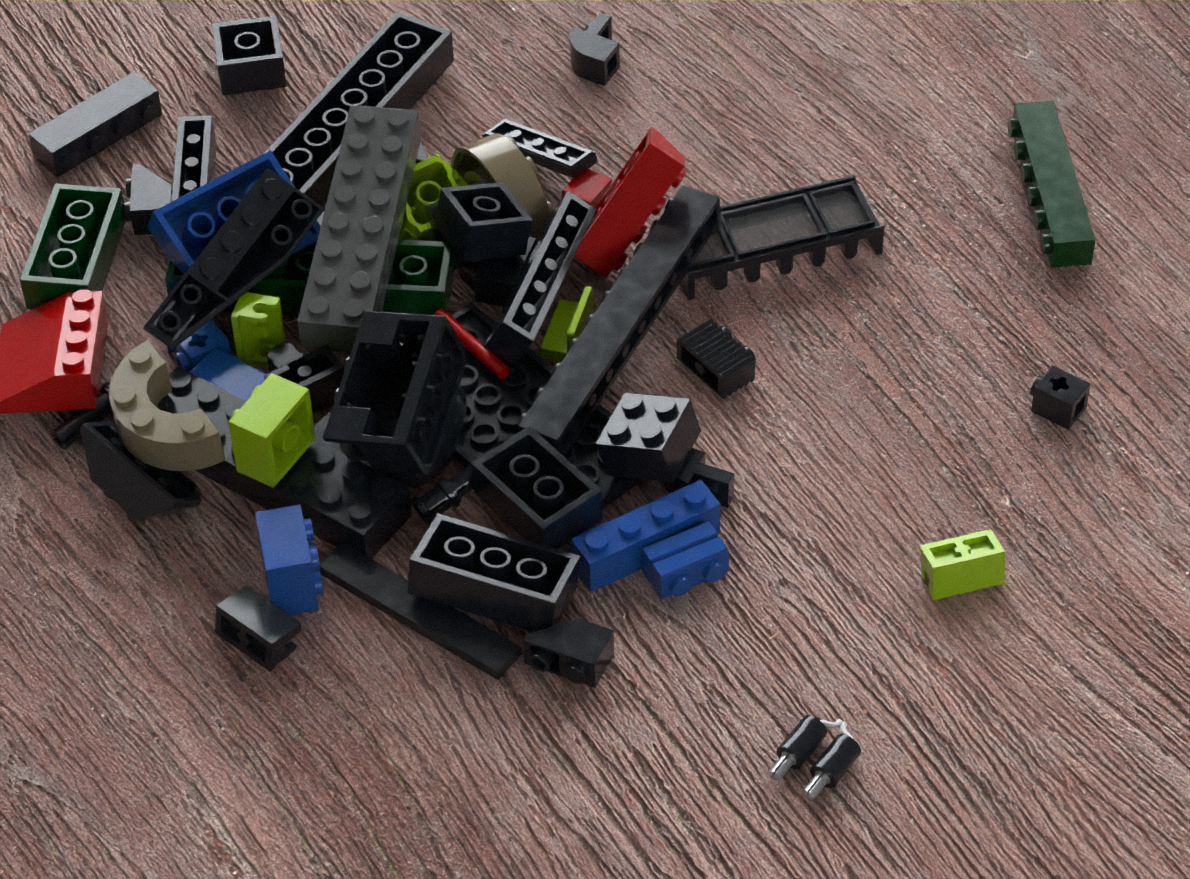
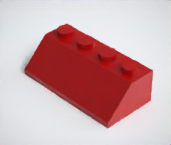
[574,126,687,278]

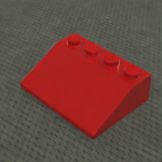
[0,290,108,414]

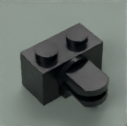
[264,343,344,414]

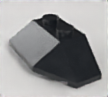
[80,421,202,521]

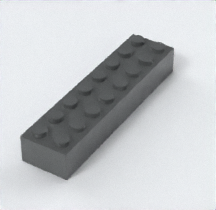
[297,105,421,352]

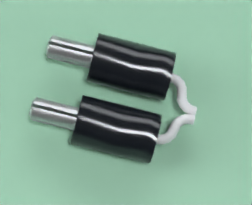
[769,715,861,800]

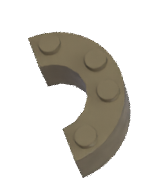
[451,133,554,240]
[109,340,226,471]

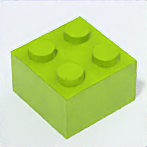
[228,373,316,488]

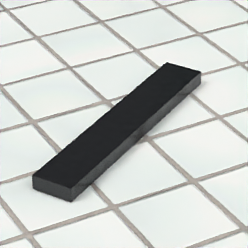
[319,542,522,680]

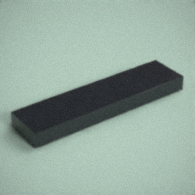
[482,119,598,179]

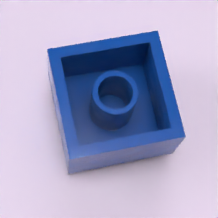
[255,504,324,615]

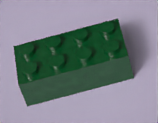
[20,183,126,310]

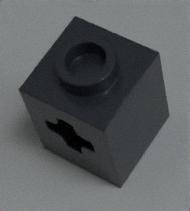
[1030,365,1091,430]

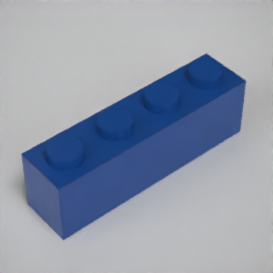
[571,480,721,593]

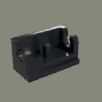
[215,586,301,671]

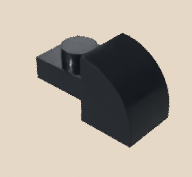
[666,448,734,508]

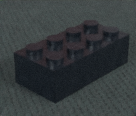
[407,513,580,632]

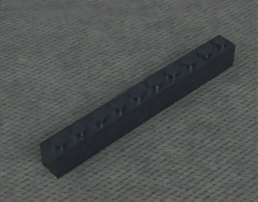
[517,185,721,457]

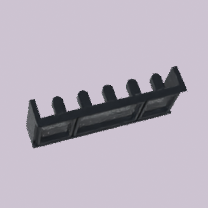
[680,175,885,300]

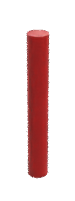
[434,308,510,379]

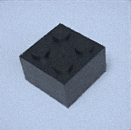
[212,16,287,95]
[434,182,533,262]
[596,393,701,482]

